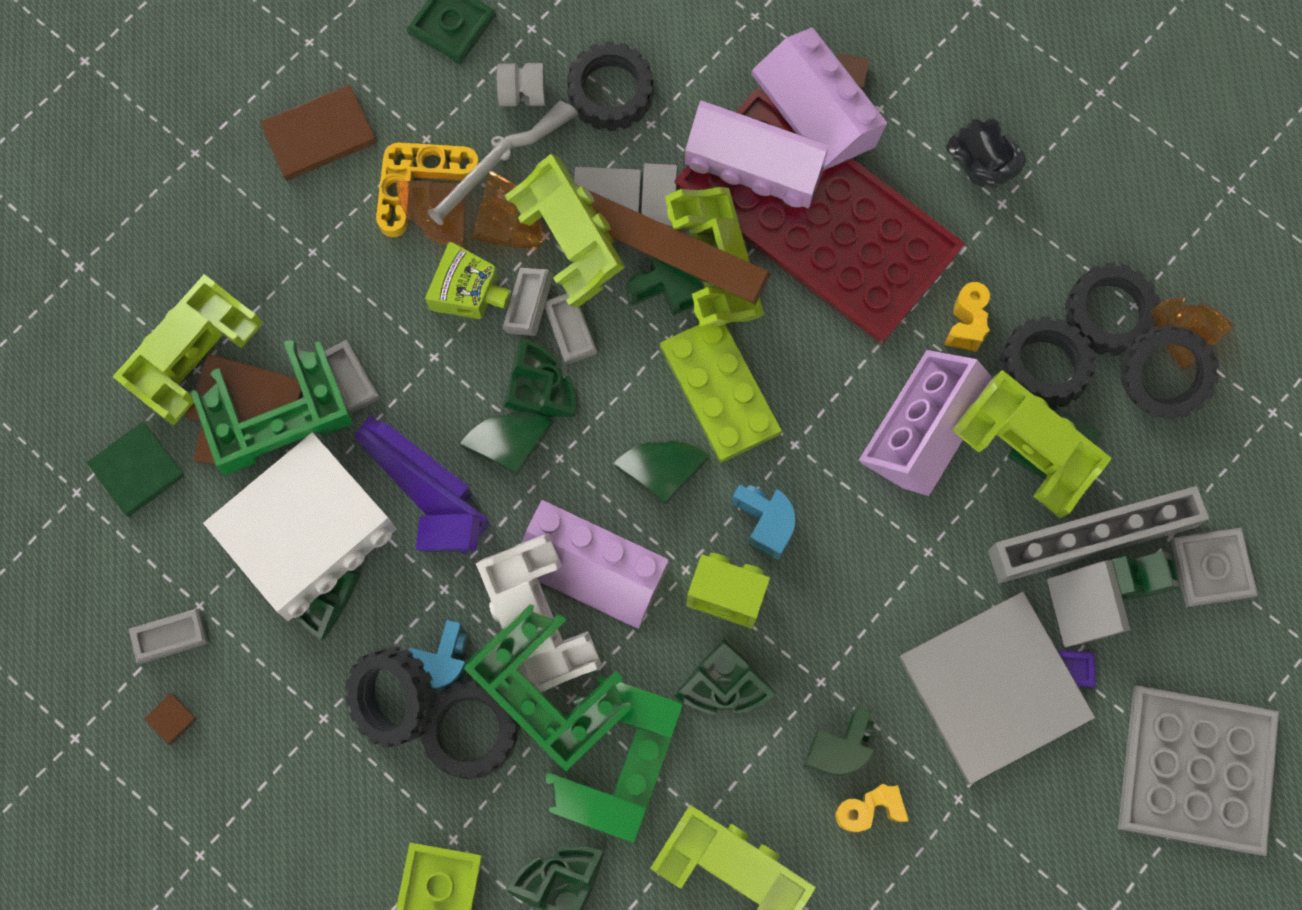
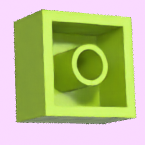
[686,553,770,629]

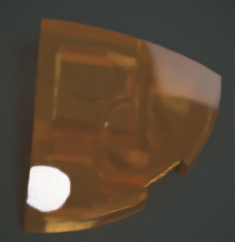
[471,172,542,248]
[396,181,465,248]
[1151,298,1234,370]

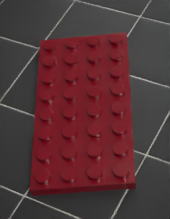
[674,88,965,345]

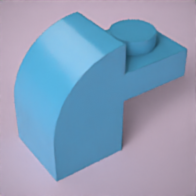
[731,484,795,561]
[399,620,468,692]

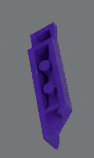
[355,415,490,554]

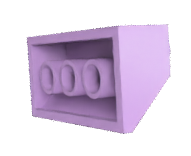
[751,27,887,170]
[685,100,829,208]
[859,350,992,496]
[522,500,669,630]

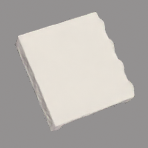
[203,432,397,621]

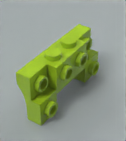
[505,154,625,308]
[665,187,765,327]
[113,274,263,426]
[952,370,1111,518]
[650,805,816,910]

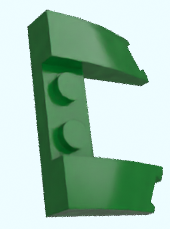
[191,341,354,476]
[464,604,631,771]
[546,676,683,844]

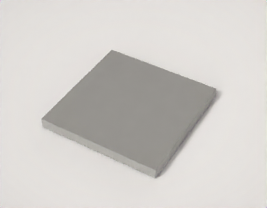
[898,592,1095,785]
[1118,686,1279,856]

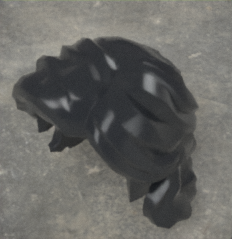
[946,118,1026,189]

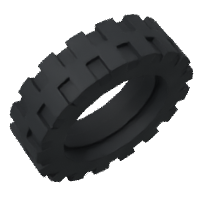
[567,41,653,131]
[1065,263,1161,356]
[1000,317,1096,409]
[1120,325,1219,419]
[345,647,436,748]
[420,681,518,779]

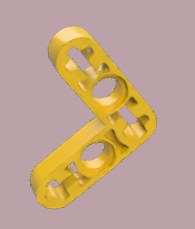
[376,143,479,237]

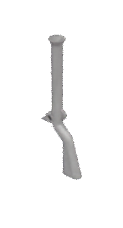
[428,101,578,225]

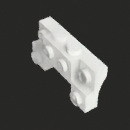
[476,533,602,692]

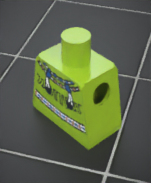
[425,242,511,319]

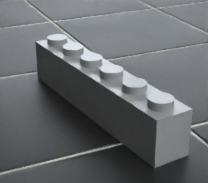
[988,486,1209,584]

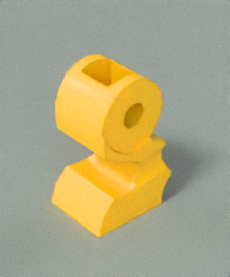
[944,282,990,352]
[835,784,909,832]

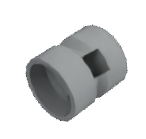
[497,63,546,107]

